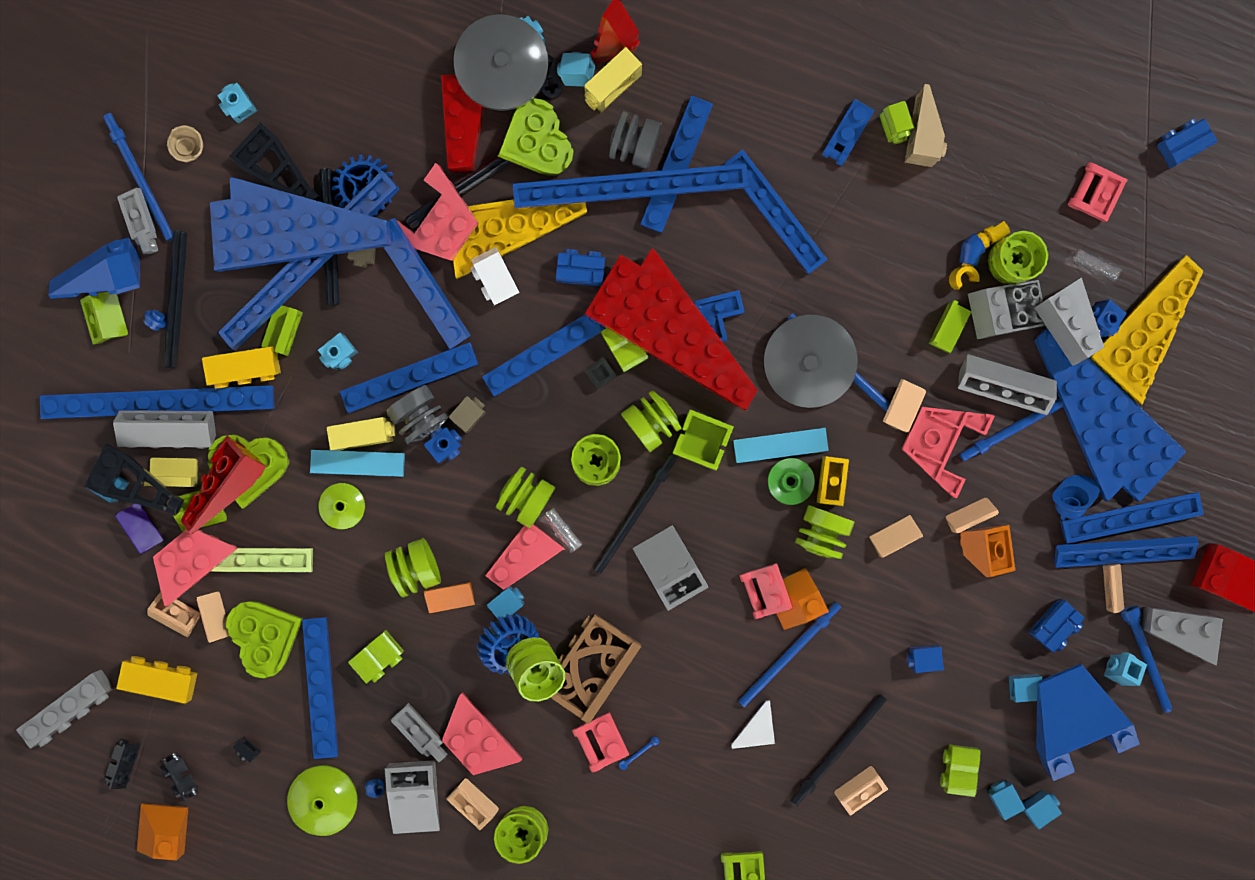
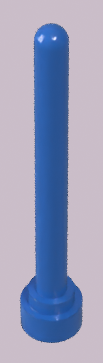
[1120,606,1172,713]

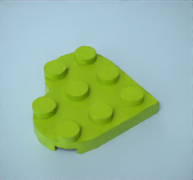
[498,98,573,176]
[208,435,289,509]
[226,601,303,678]

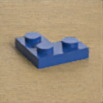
[694,290,745,342]

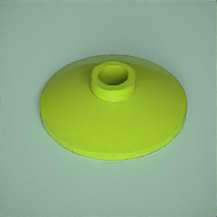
[319,483,365,529]

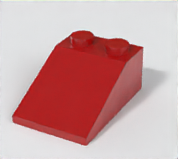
[1191,543,1255,612]

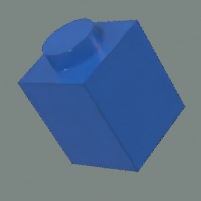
[906,644,944,673]

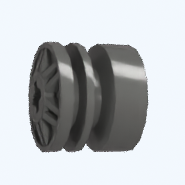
[609,110,662,170]
[385,385,449,445]

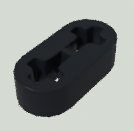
[541,54,562,100]

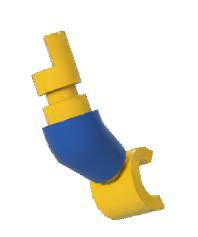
[949,221,1010,290]

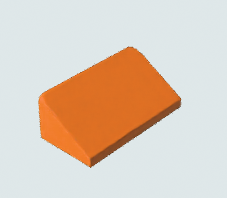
[424,582,475,613]

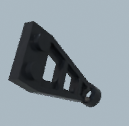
[229,122,320,201]
[84,444,184,516]

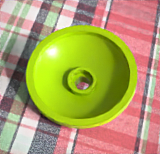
[287,765,358,836]

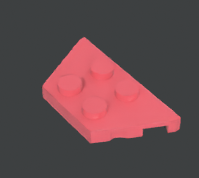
[153,529,238,607]
[442,692,523,775]

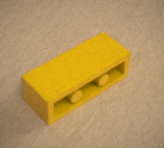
[202,346,281,389]
[117,656,197,703]

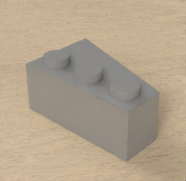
[1034,278,1104,366]
[1141,607,1223,666]

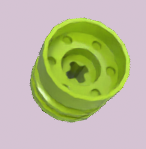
[988,231,1048,285]
[621,390,682,452]
[571,434,621,486]
[496,466,556,529]
[795,505,855,559]
[385,538,441,598]
[506,637,565,702]
[494,806,549,864]

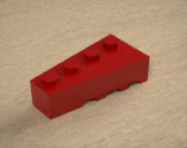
[441,74,485,173]

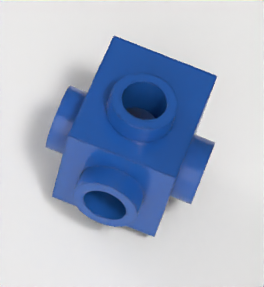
[1091,299,1126,337]
[424,427,462,463]

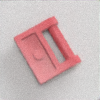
[1068,162,1127,223]
[739,563,793,619]
[572,711,629,773]

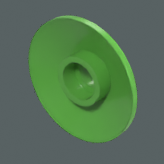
[768,458,815,505]

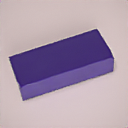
[115,504,164,554]

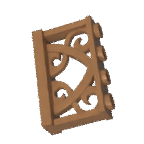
[550,613,641,724]

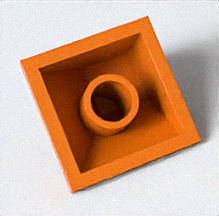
[960,525,1016,577]
[776,568,829,630]
[137,803,188,860]

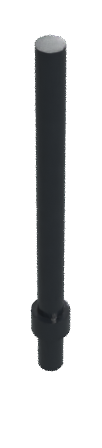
[594,453,677,574]
[790,694,887,807]

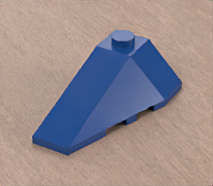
[49,238,140,299]

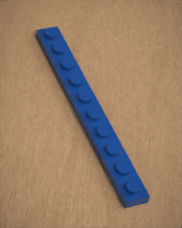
[513,163,748,209]
[218,171,400,350]
[40,386,275,419]

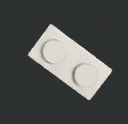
[470,247,519,305]

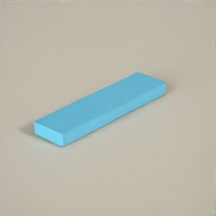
[733,428,829,463]
[310,450,405,477]

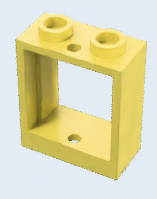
[584,47,642,113]
[327,417,396,451]

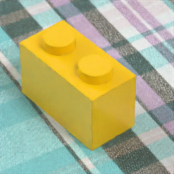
[817,456,849,506]

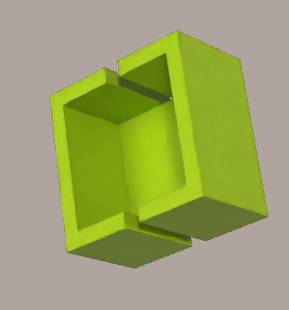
[672,410,734,471]

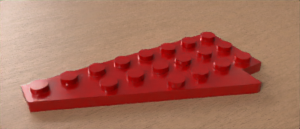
[585,249,758,411]

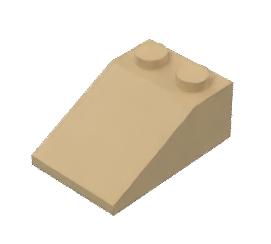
[905,84,947,167]

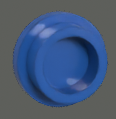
[143,310,166,331]

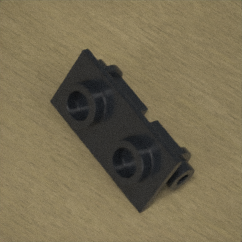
[104,739,140,790]
[160,752,198,801]

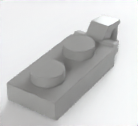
[117,188,158,254]
[391,703,448,762]

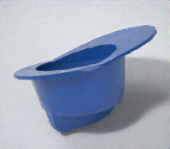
[1052,475,1100,521]

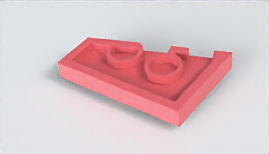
[486,524,565,590]

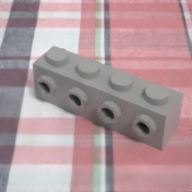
[958,354,1057,415]
[113,411,216,449]
[16,670,115,748]

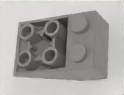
[968,280,1046,339]
[633,525,708,611]
[385,760,440,834]

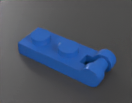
[822,99,875,166]

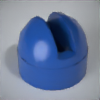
[364,779,385,798]

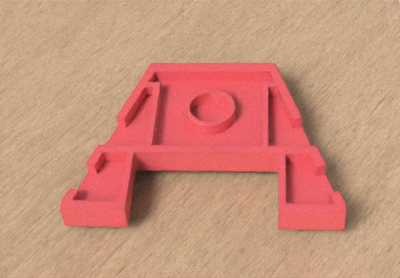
[396,163,479,261]
[901,407,995,498]

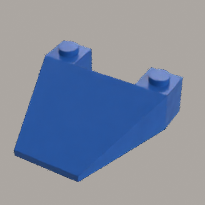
[1036,664,1140,781]

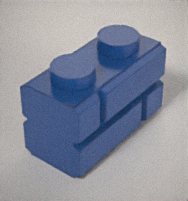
[1157,118,1218,168]
[556,249,605,287]
[1028,598,1085,653]

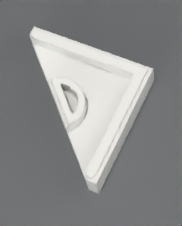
[731,700,775,749]

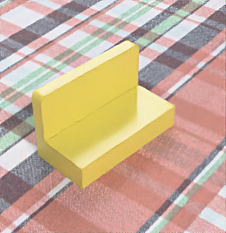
[144,458,198,487]

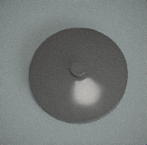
[454,14,548,111]
[764,314,858,408]

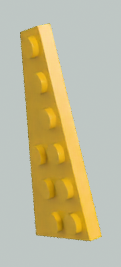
[453,200,587,279]
[1089,255,1203,404]

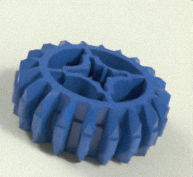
[332,154,396,216]
[477,613,539,675]

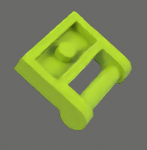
[721,851,765,880]

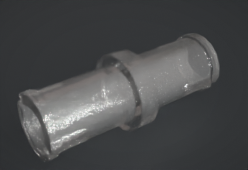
[1072,249,1122,282]
[542,508,583,553]

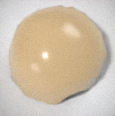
[167,125,204,163]

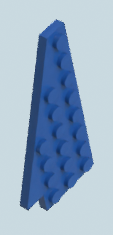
[210,177,391,272]
[1034,327,1186,502]

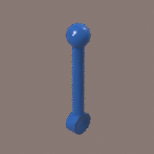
[619,736,659,770]

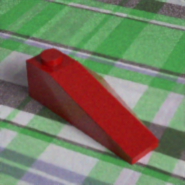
[590,0,640,64]
[181,436,266,534]

